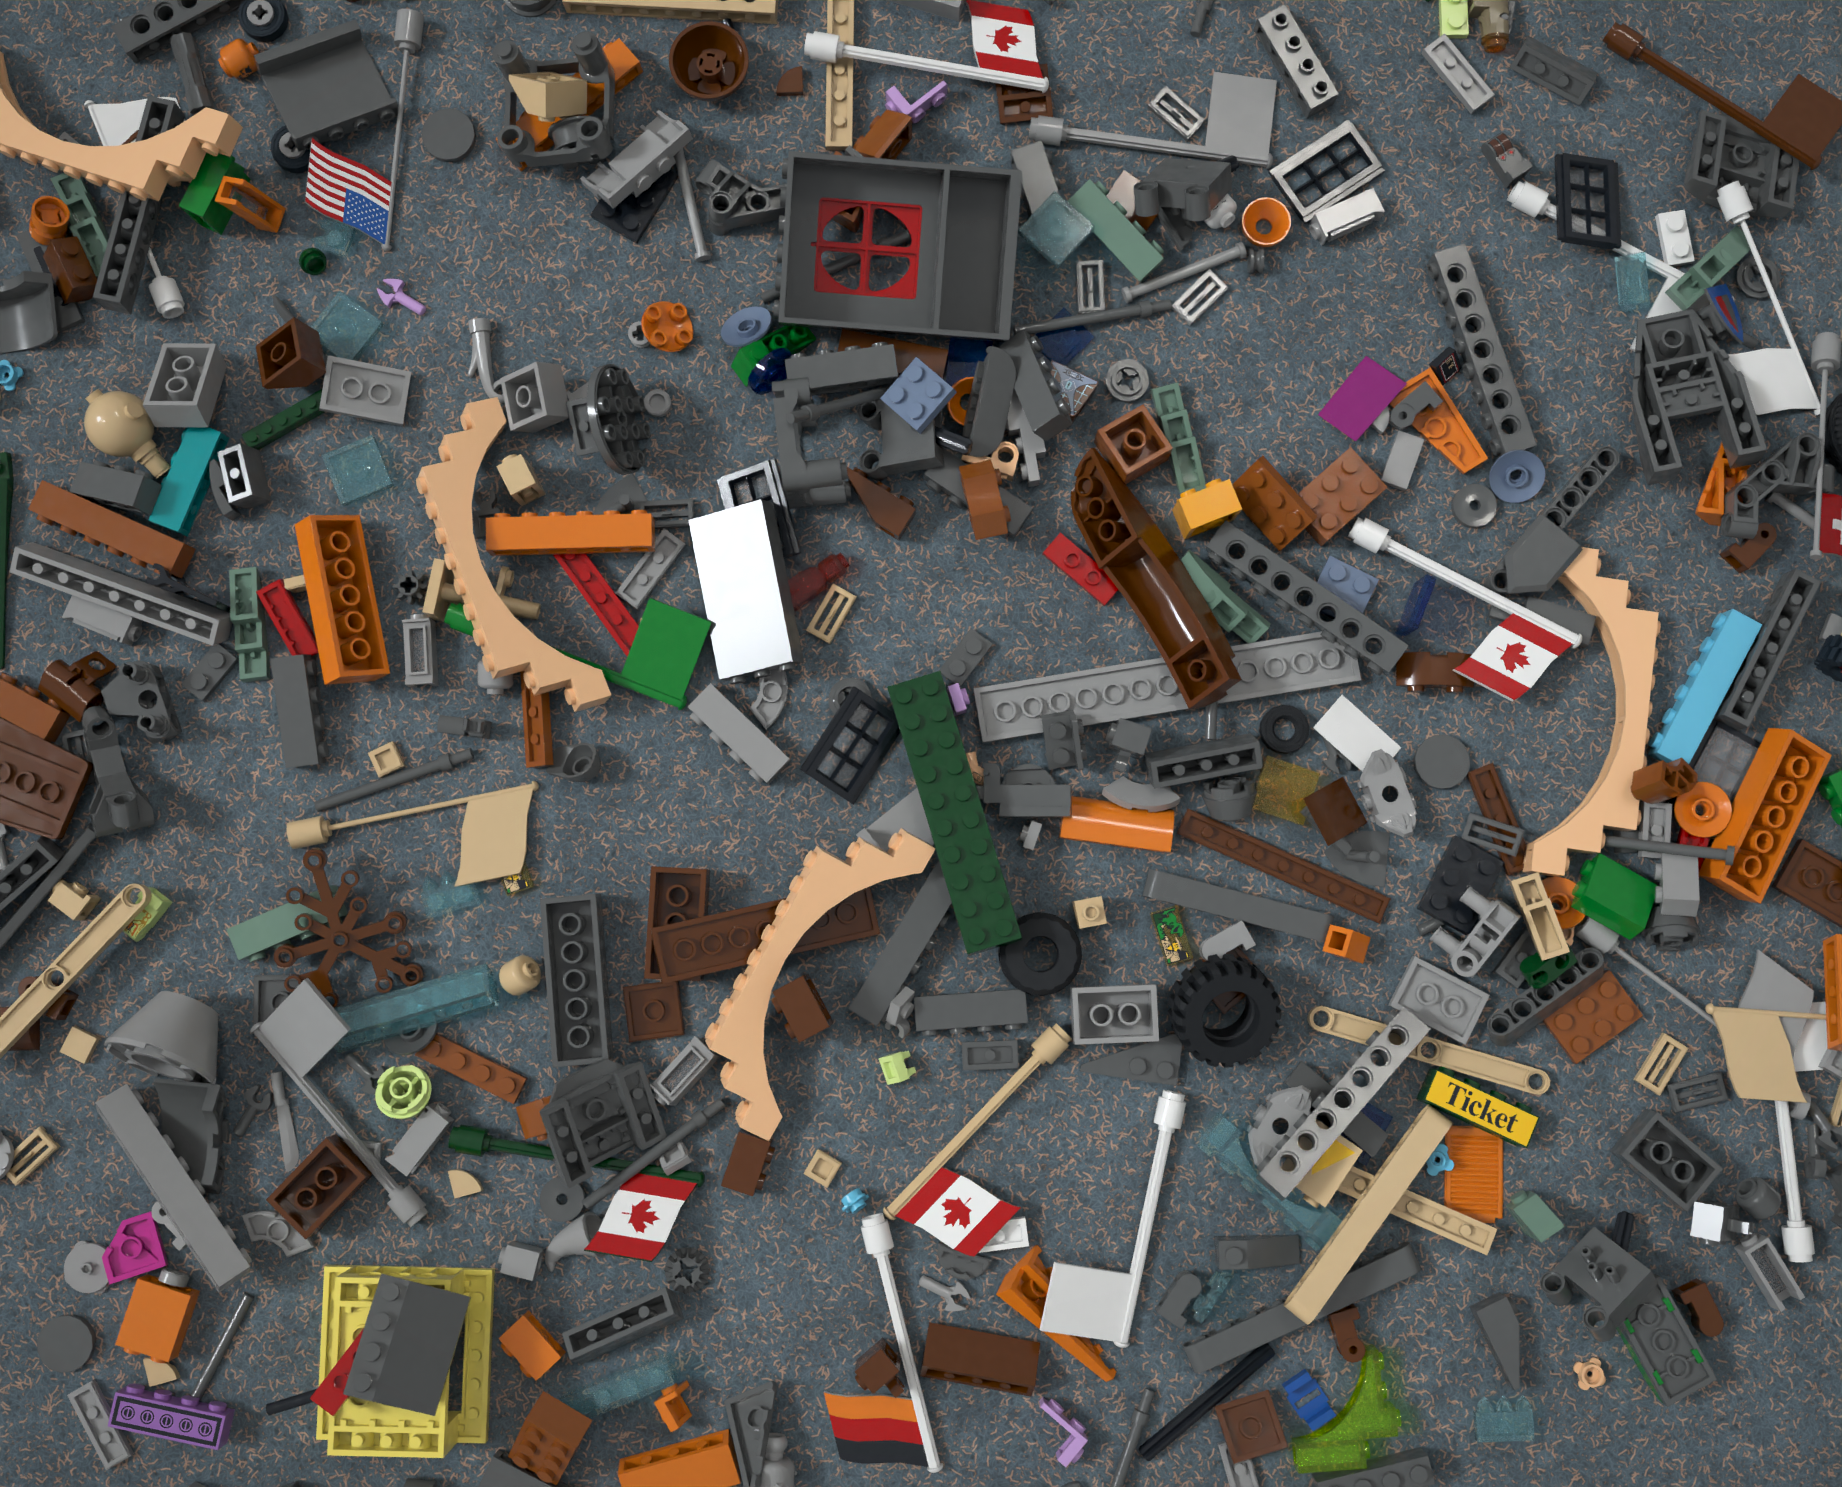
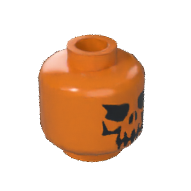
[218,38,260,80]

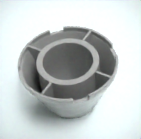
[104,991,219,1084]

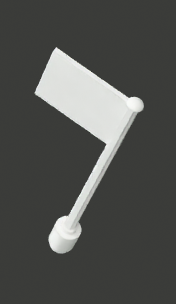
[1507,181,1734,352]
[1775,1001,1827,1262]
[1040,1090,1186,1348]

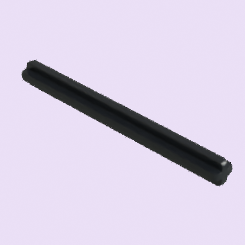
[1139,1343,1275,1461]

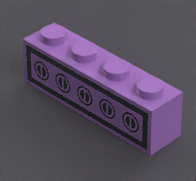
[108,1384,235,1450]

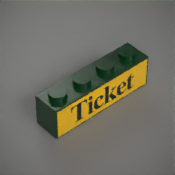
[1416,1066,1540,1148]

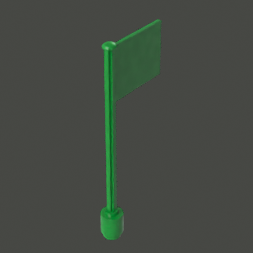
[444,598,712,710]

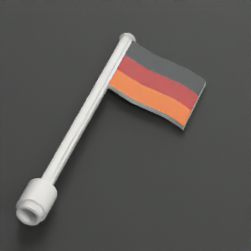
[824,1213,943,1473]

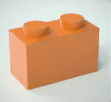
[498,1310,566,1381]

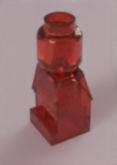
[788,552,850,612]

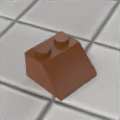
[853,110,912,160]

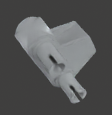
[1429,886,1522,978]

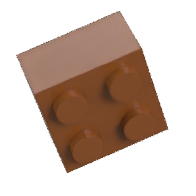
[1094,404,1173,484]

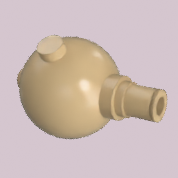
[84,389,171,479]

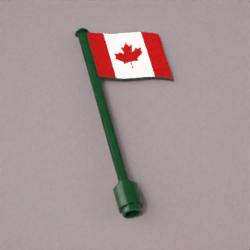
[449,1124,705,1262]

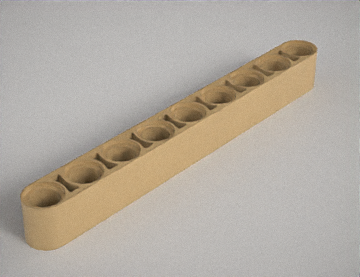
[1284,1104,1452,1325]

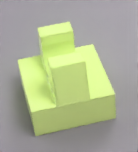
[878,1051,916,1085]

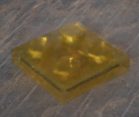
[1252,756,1320,826]

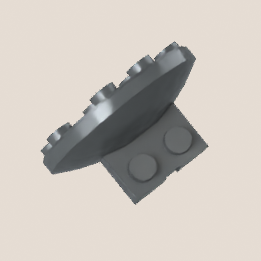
[566,364,651,475]

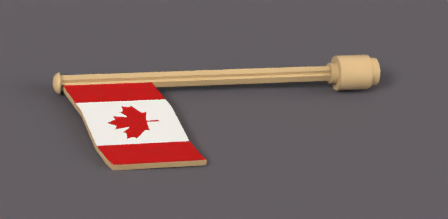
[883,1023,1072,1257]

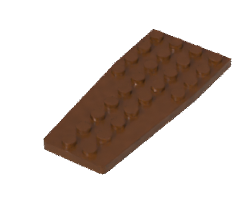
[0,717,93,840]

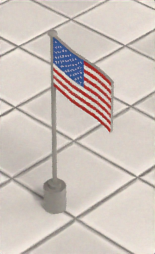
[305,9,424,251]

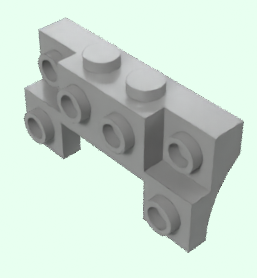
[580,110,693,209]

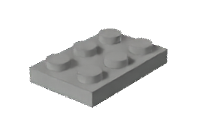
[319,355,411,426]
[1388,956,1490,1045]

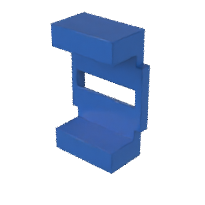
[1282,1369,1336,1431]

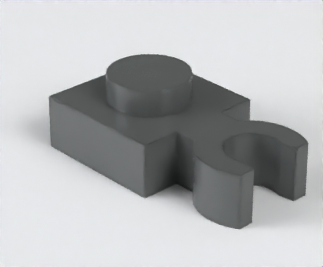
[473,490,502,540]

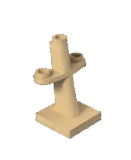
[423,558,541,622]

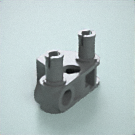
[101,660,182,744]

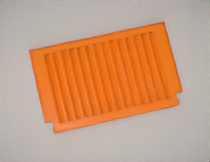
[1444,1125,1503,1223]

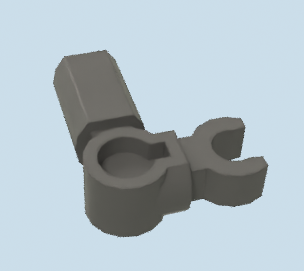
[437,715,492,739]

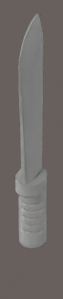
[270,1071,299,1172]

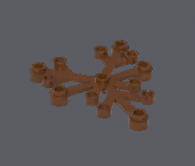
[274,848,424,1008]

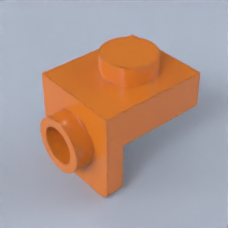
[654,1380,692,1432]

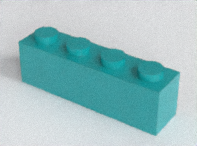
[148,427,230,537]

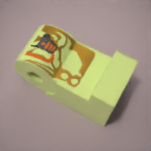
[123,887,173,942]

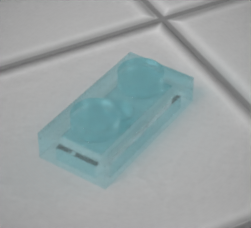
[1615,252,1650,311]

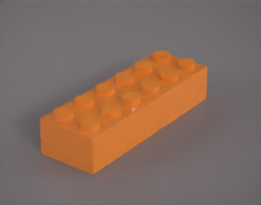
[294,515,390,685]
[1699,728,1832,904]

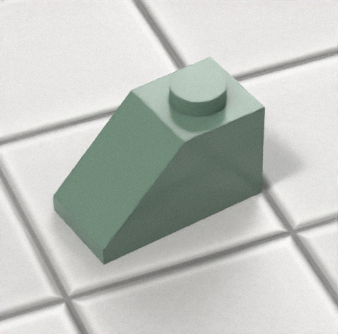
[1506,1190,1565,1243]

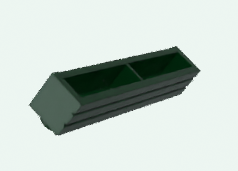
[241,388,325,450]

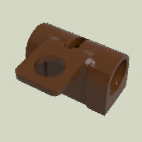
[38,651,116,722]

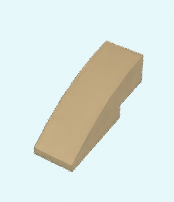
[1509,872,1570,961]

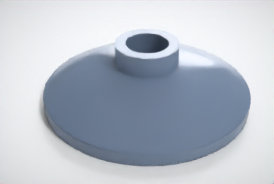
[721,306,772,347]
[1489,450,1545,503]

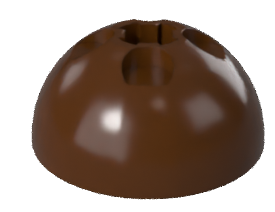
[669,21,749,102]

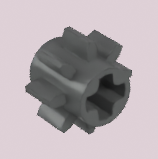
[393,569,428,605]

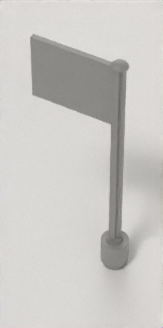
[1028,72,1277,169]
[250,978,428,1227]

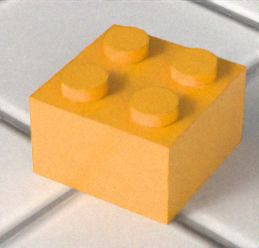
[1172,478,1242,540]

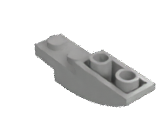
[1005,388,1046,487]

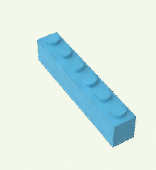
[1648,609,1762,764]

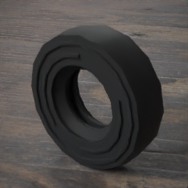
[1259,705,1309,754]

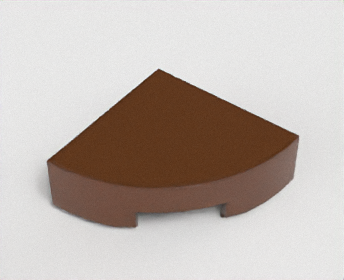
[776,66,803,96]

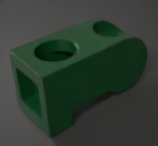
[1520,943,1578,989]

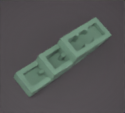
[50,173,109,277]
[1150,382,1206,495]
[229,567,270,683]

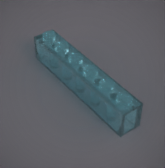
[334,963,499,1053]

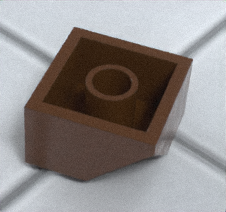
[256,317,326,389]

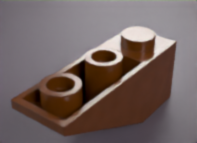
[847,467,916,541]

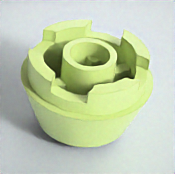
[375,1065,432,1119]

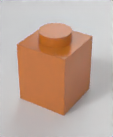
[1322,924,1371,964]

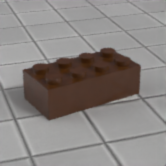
[644,866,710,981]

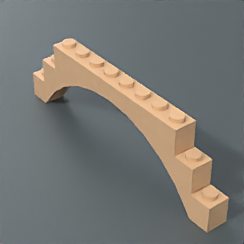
[0,51,243,201]
[416,397,611,712]
[1523,547,1661,877]
[705,828,936,1141]

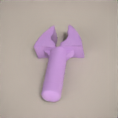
[377,279,426,315]

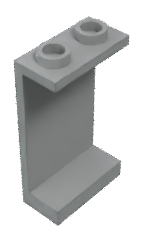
[856,788,934,852]

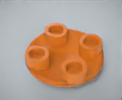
[641,301,693,352]

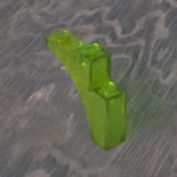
[1291,1344,1401,1474]

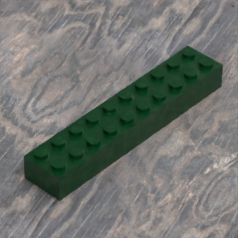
[887,671,1023,956]

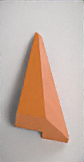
[1695,441,1751,526]
[996,1245,1116,1382]

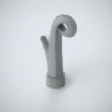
[468,318,505,403]

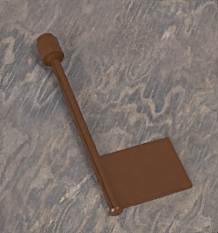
[1603,22,1842,170]

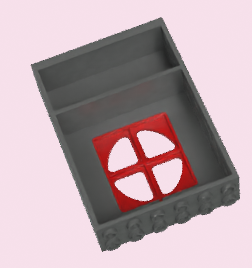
[773,151,1022,342]

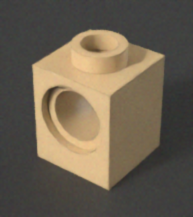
[1072,896,1107,929]

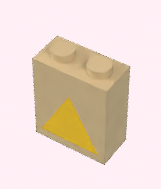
[1281,1119,1363,1208]

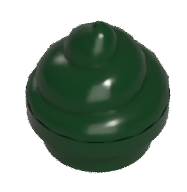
[299,247,327,275]

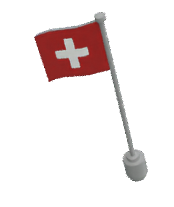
[1810,332,1842,560]

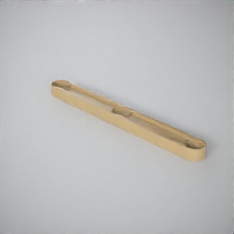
[0,884,152,1059]
[1307,1006,1550,1095]

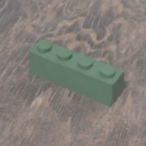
[1066,179,1165,283]
[226,885,348,963]

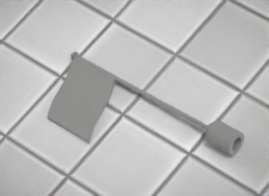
[1574,916,1814,1058]

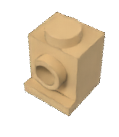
[48,880,101,920]

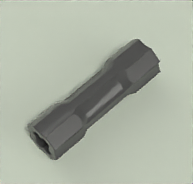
[170,32,215,116]

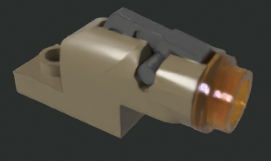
[1468,0,1515,53]

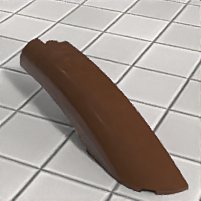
[1071,448,1242,709]

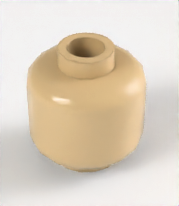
[499,955,541,996]

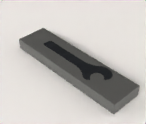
[16,230,85,332]

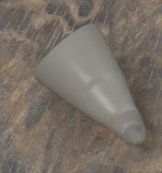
[545,1212,606,1272]

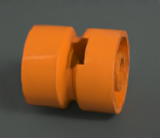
[29,196,70,246]

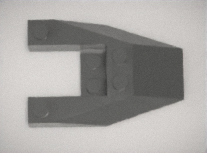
[1632,309,1767,485]

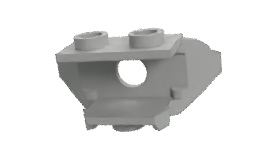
[1357,749,1417,838]
[1247,1085,1312,1166]

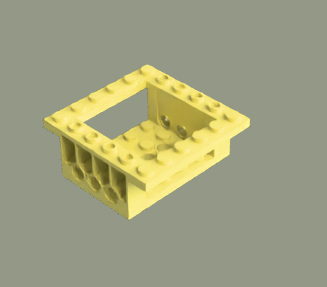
[316,1265,495,1458]

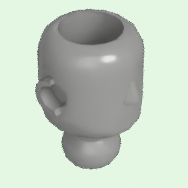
[760,1433,797,1487]

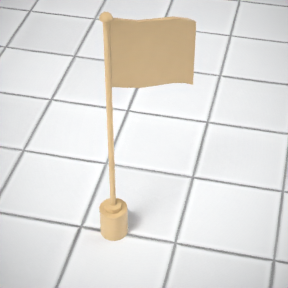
[287,781,539,887]
[1705,1003,1826,1103]

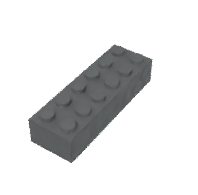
[540,894,614,1068]

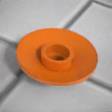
[1674,782,1732,837]
[1542,877,1585,930]

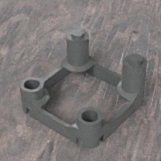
[492,31,615,168]
[772,377,851,509]

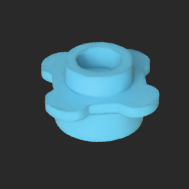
[0,360,24,391]
[1426,1144,1454,1176]
[841,1188,869,1214]

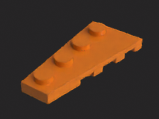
[1389,367,1488,474]

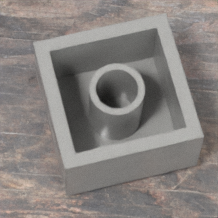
[500,362,569,433]

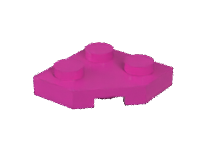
[102,1211,169,1285]

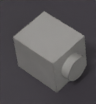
[498,1241,545,1281]

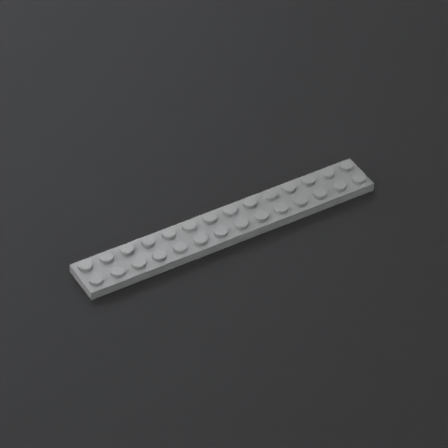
[973,627,1361,743]

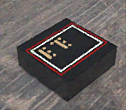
[1429,347,1462,386]

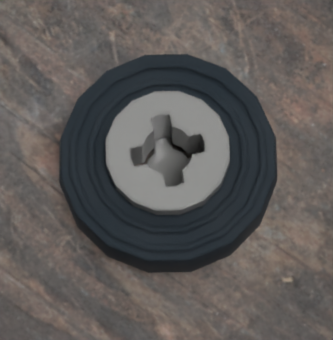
[238,0,289,42]
[270,126,310,173]

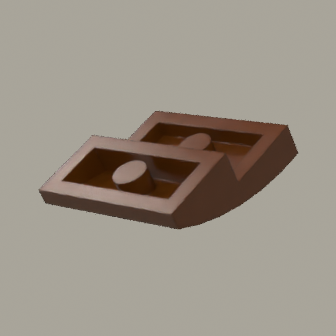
[995,64,1053,124]

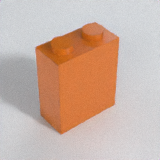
[115,1274,200,1363]

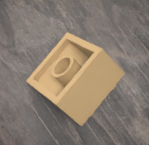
[509,72,587,122]

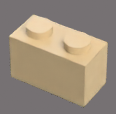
[496,454,546,506]

